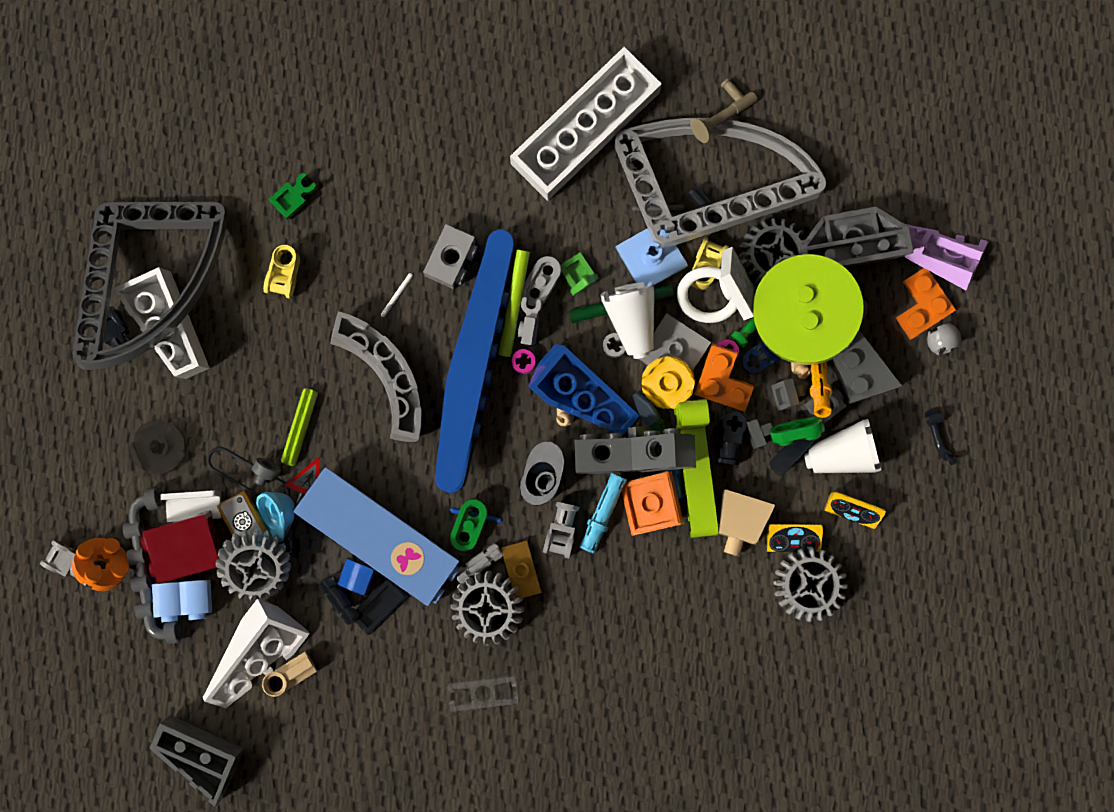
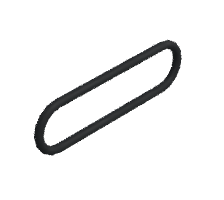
[207,447,290,497]

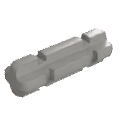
[455,544,503,584]

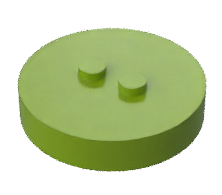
[753,254,863,365]

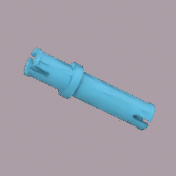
[579,473,627,554]

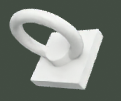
[677,247,755,323]

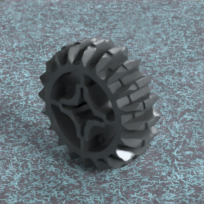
[739,218,806,285]

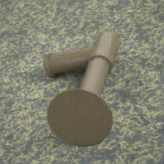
[690,78,757,143]

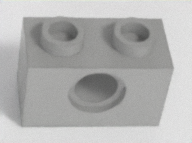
[423,224,478,289]

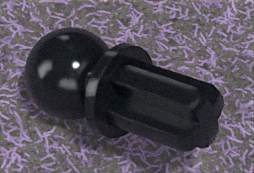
[687,186,722,223]

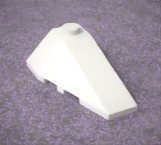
[203,599,309,708]

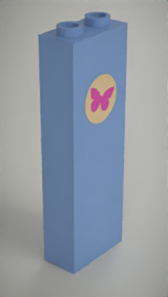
[293,467,460,606]

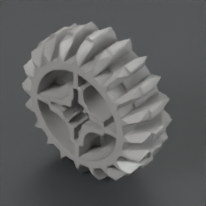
[216,528,291,601]
[773,548,847,622]
[451,571,525,645]

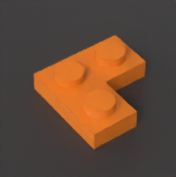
[896,268,956,340]
[694,343,754,412]

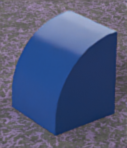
[337,558,376,595]

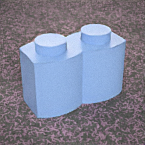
[152,580,212,622]

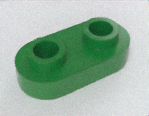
[770,416,825,446]
[450,498,488,551]

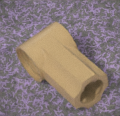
[262,651,318,697]

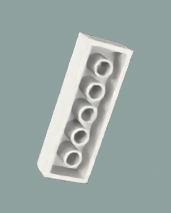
[510,47,662,201]

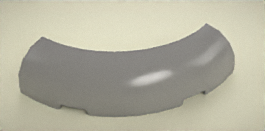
[330,311,421,442]

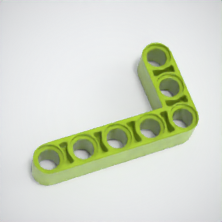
[674,399,718,538]

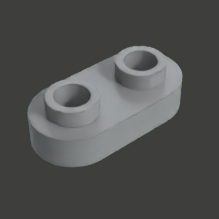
[522,256,562,307]

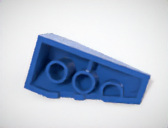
[528,344,640,435]

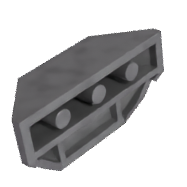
[801,207,914,268]

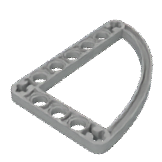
[615,118,826,248]

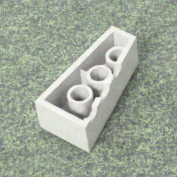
[112,267,210,379]

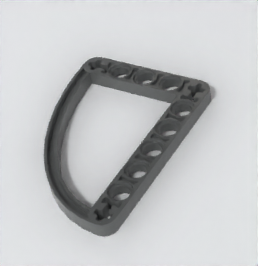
[73,202,227,370]

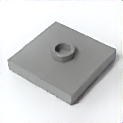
[638,313,711,371]

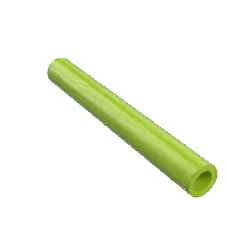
[498,250,530,357]

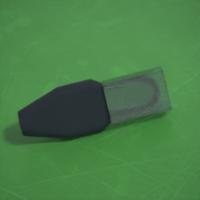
[632,391,669,435]

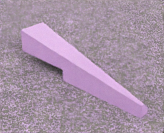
[903,224,989,290]

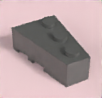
[830,330,902,405]
[150,715,244,807]

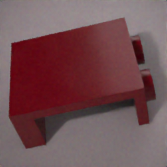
[141,510,222,584]

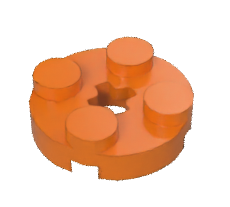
[72,538,129,591]

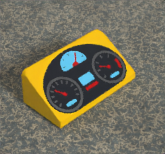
[825,492,886,529]
[767,524,823,552]

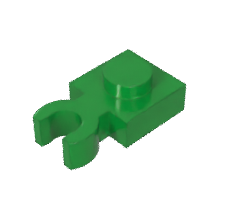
[268,173,317,220]

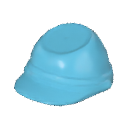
[256,492,295,542]

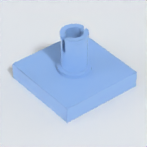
[615,228,688,287]

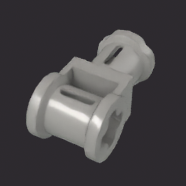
[543,502,580,559]
[40,539,97,587]

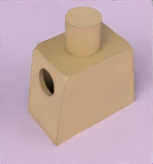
[718,489,775,557]

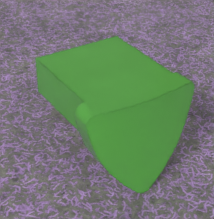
[561,252,600,296]

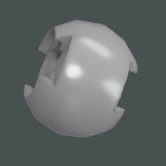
[927,323,962,355]

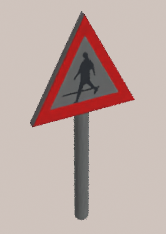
[284,457,320,537]

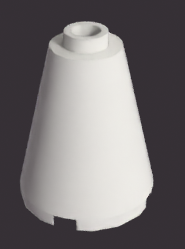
[601,282,654,359]
[804,419,881,473]

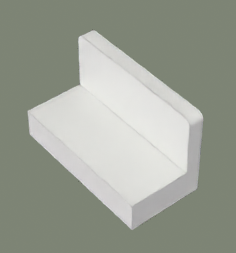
[161,490,222,522]

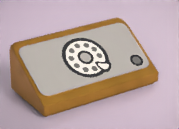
[217,490,271,551]

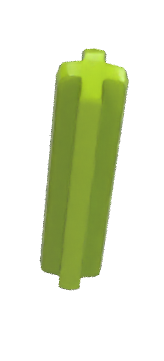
[281,388,318,466]

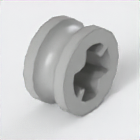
[603,333,625,358]

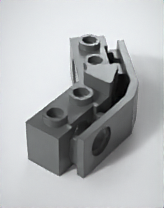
[574,427,696,474]

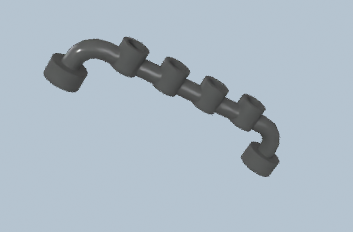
[123,487,182,644]

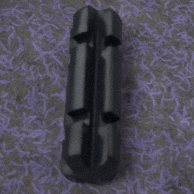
[319,577,359,625]

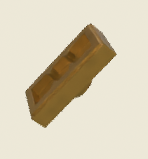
[501,541,541,598]

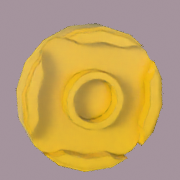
[642,355,695,409]

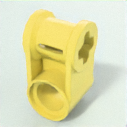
[691,236,729,290]
[264,245,300,299]

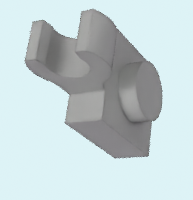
[518,297,543,345]

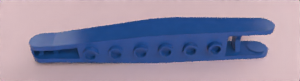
[435,230,514,493]

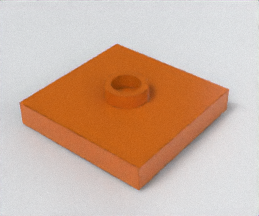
[621,471,684,536]

